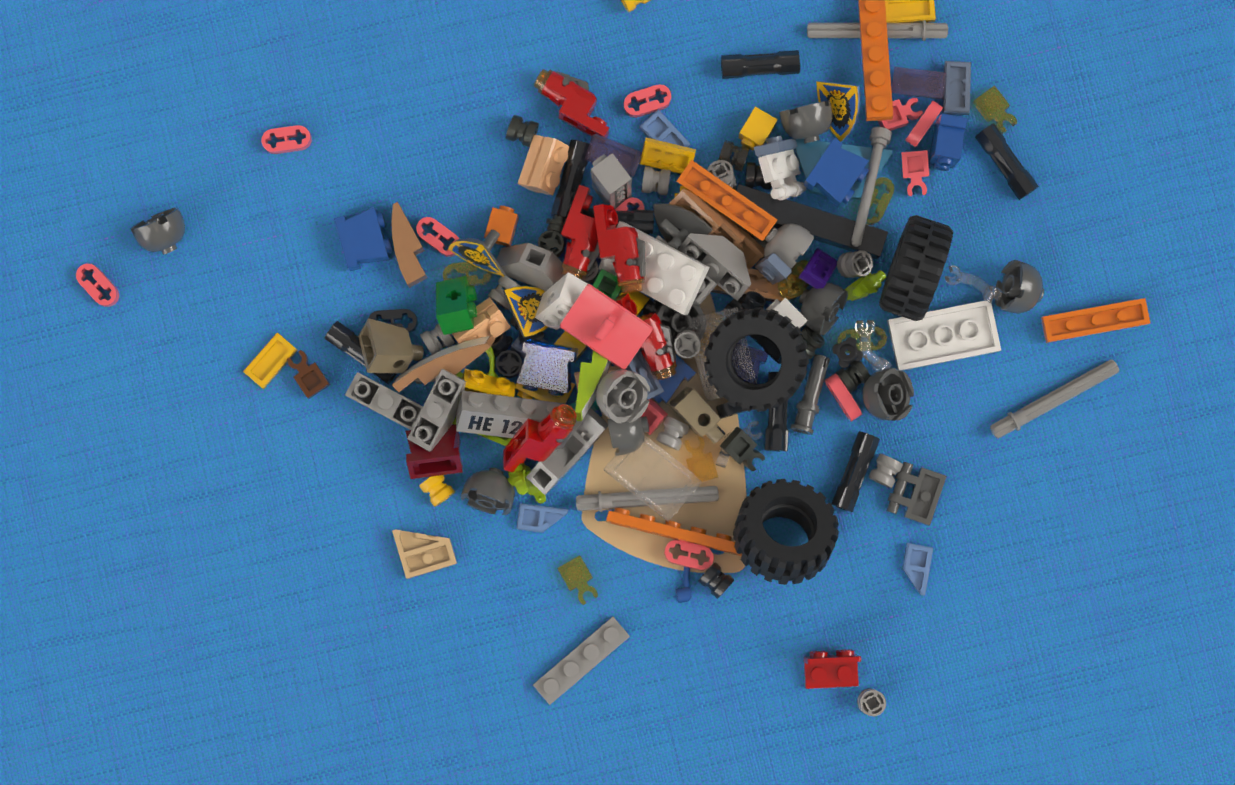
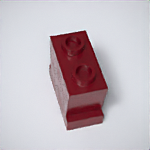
[405,424,463,479]

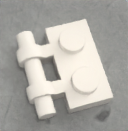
[758,149,806,200]

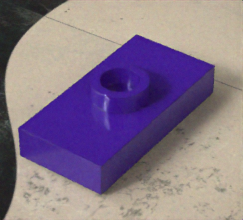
[799,248,837,289]

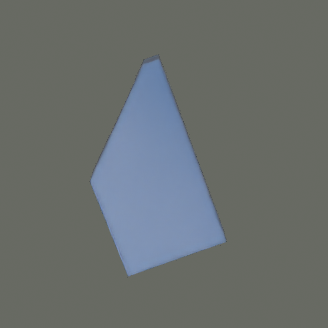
[639,109,691,148]
[517,503,568,533]
[902,543,933,596]

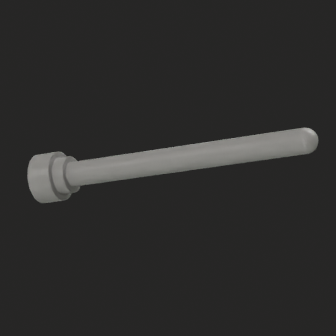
[851,127,892,247]

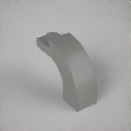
[526,408,608,495]

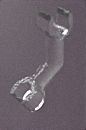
[945,266,1003,303]
[855,320,892,372]
[715,421,763,468]

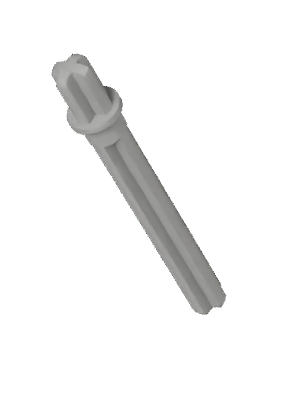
[807,20,948,41]
[990,360,1119,439]
[576,486,719,512]

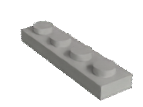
[533,617,630,705]

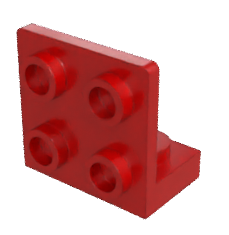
[804,649,861,689]

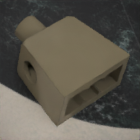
[358,318,424,373]
[668,387,725,444]

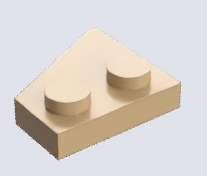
[392,529,457,579]

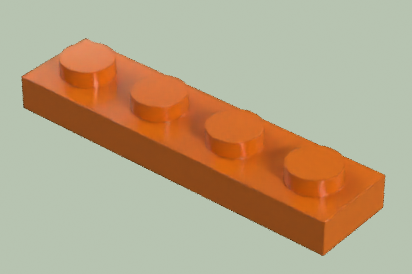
[677,160,778,241]
[1041,298,1150,343]

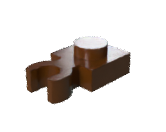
[287,350,331,399]

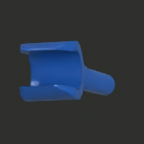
[676,567,691,603]

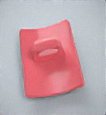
[560,284,653,370]

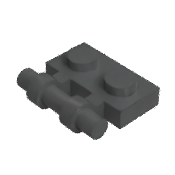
[887,462,947,526]

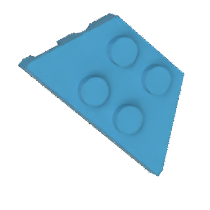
[795,139,892,200]

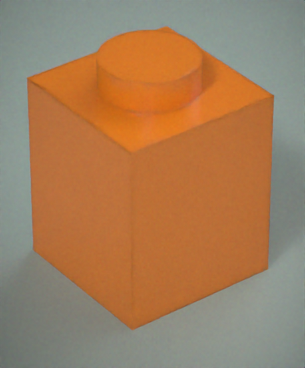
[484,205,519,247]

